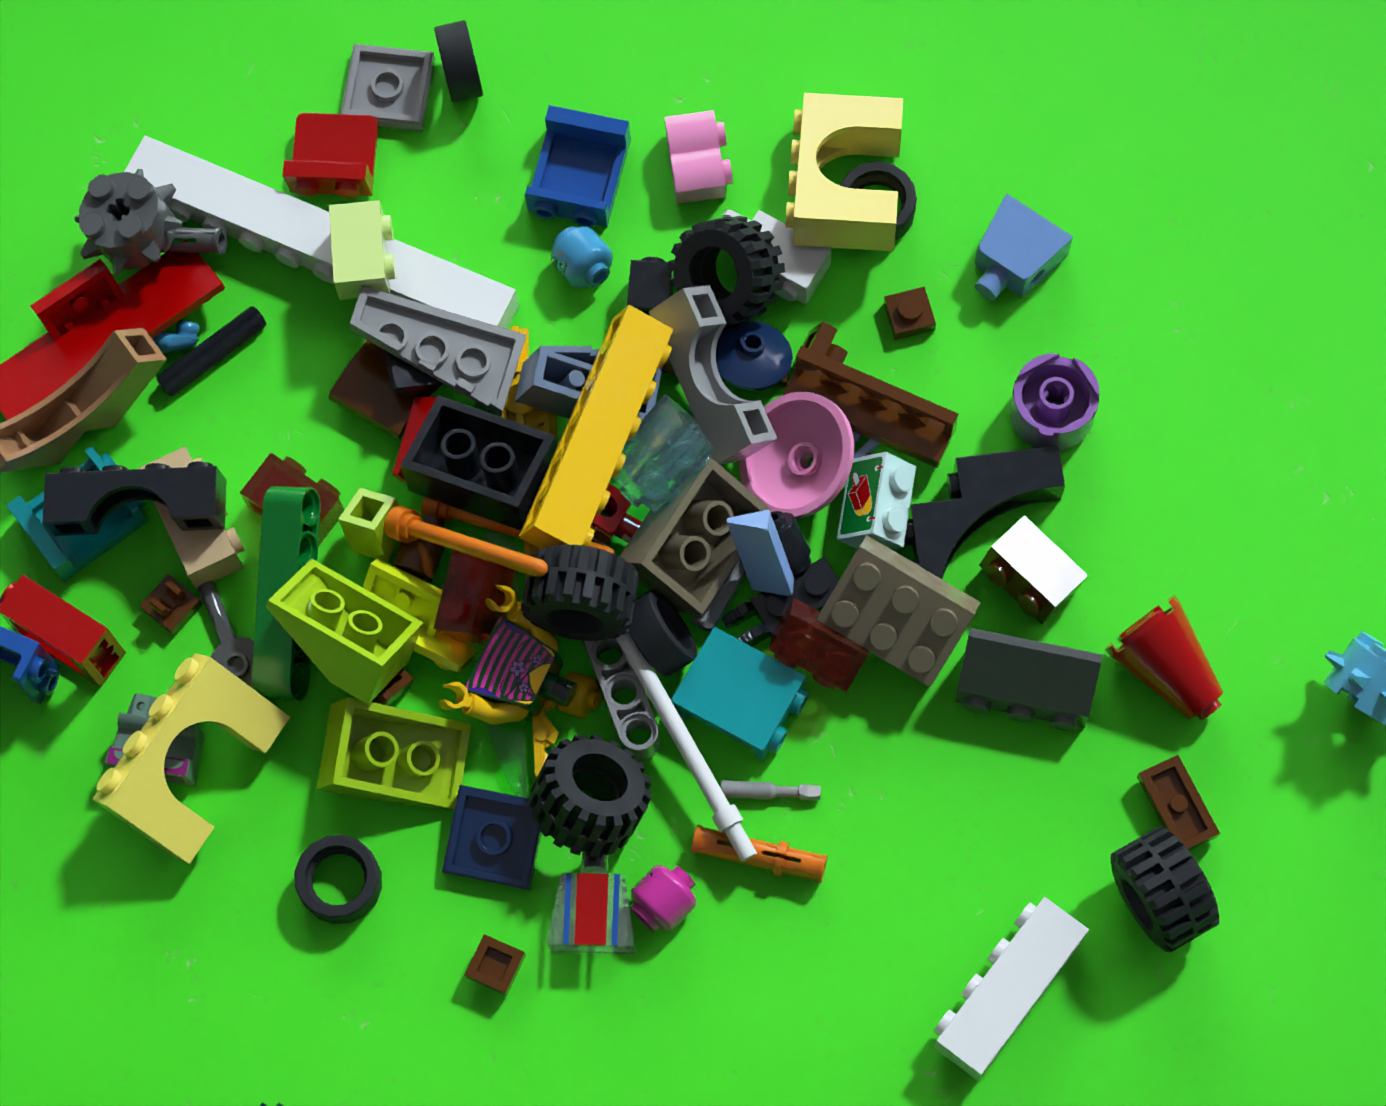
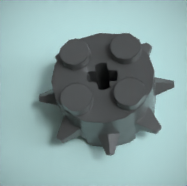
[75,169,182,275]

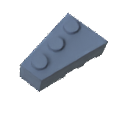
[515,346,662,440]

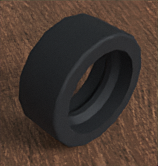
[434,20,483,103]
[840,161,917,241]
[629,590,697,676]
[294,835,382,924]

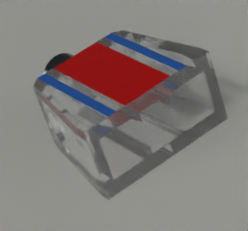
[547,852,635,954]

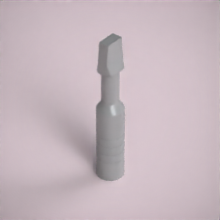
[721,780,821,800]

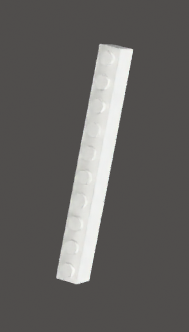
[124,136,519,329]

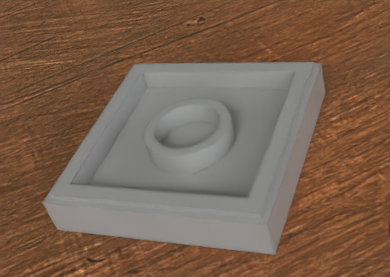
[341,44,435,131]

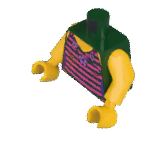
[439,585,577,725]

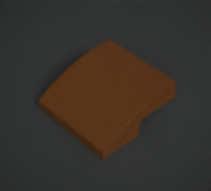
[328,340,431,440]

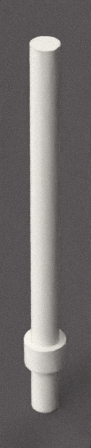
[616,632,757,862]

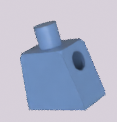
[975,194,1073,301]

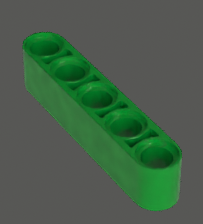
[252,486,321,701]

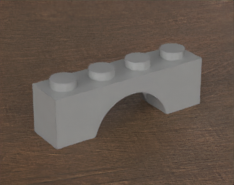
[649,285,777,465]

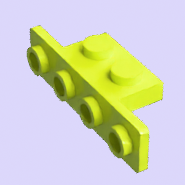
[363,558,477,672]

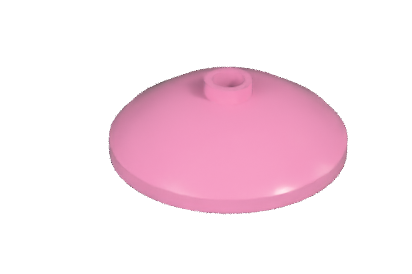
[739,392,854,519]

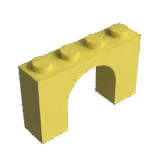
[785,93,903,251]
[92,653,290,864]

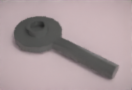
[198,581,254,688]

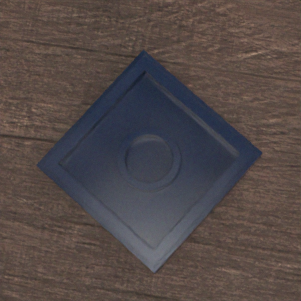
[442,785,542,890]

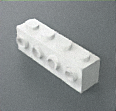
[933,897,1089,1081]

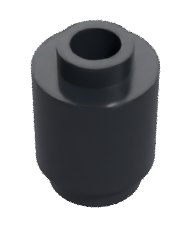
[770,511,811,576]

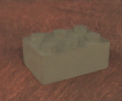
[619,457,771,615]
[816,535,980,687]

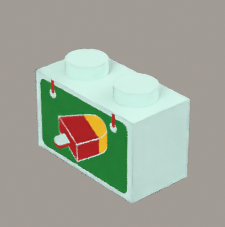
[837,452,916,549]

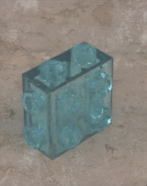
[614,394,714,513]

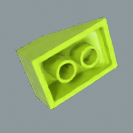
[266,559,424,705]
[317,697,471,811]

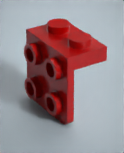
[282,113,378,198]

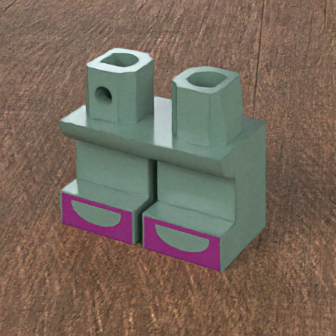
[105,693,204,787]

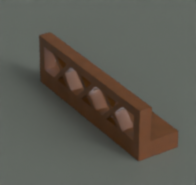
[783,346,959,468]

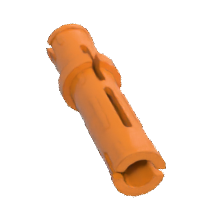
[691,825,828,883]

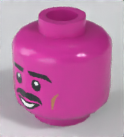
[630,865,696,932]

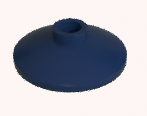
[716,320,792,391]

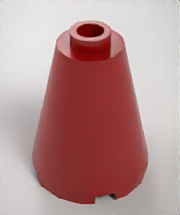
[1105,595,1223,721]

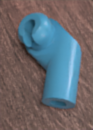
[152,320,199,353]

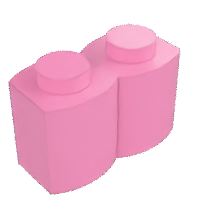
[665,110,733,204]

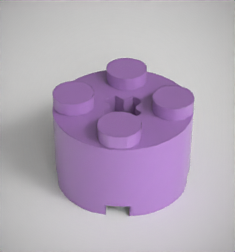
[1009,353,1099,451]

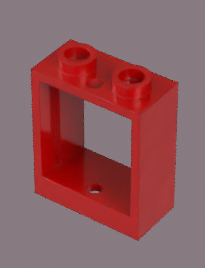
[0,574,126,687]

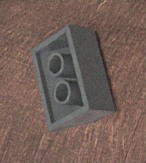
[955,628,1103,731]

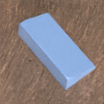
[727,509,794,596]

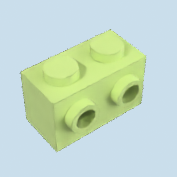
[329,200,396,300]

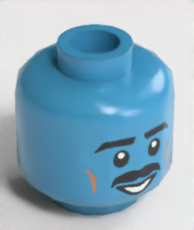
[551,227,613,288]

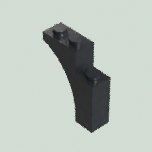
[904,445,1065,579]

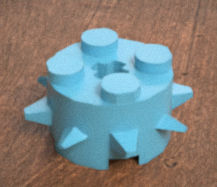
[1324,631,1386,725]

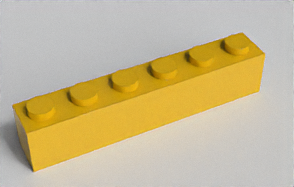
[519,305,673,549]

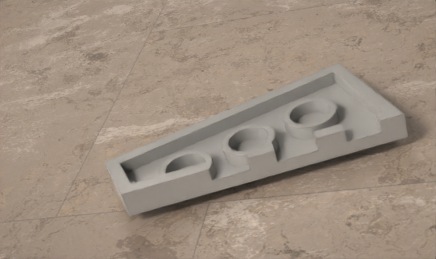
[349,286,526,417]

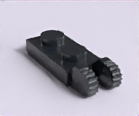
[721,557,839,647]

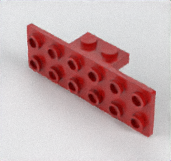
[0,240,225,420]

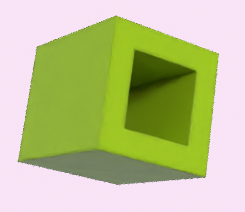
[338,488,401,562]

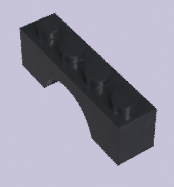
[43,461,227,536]

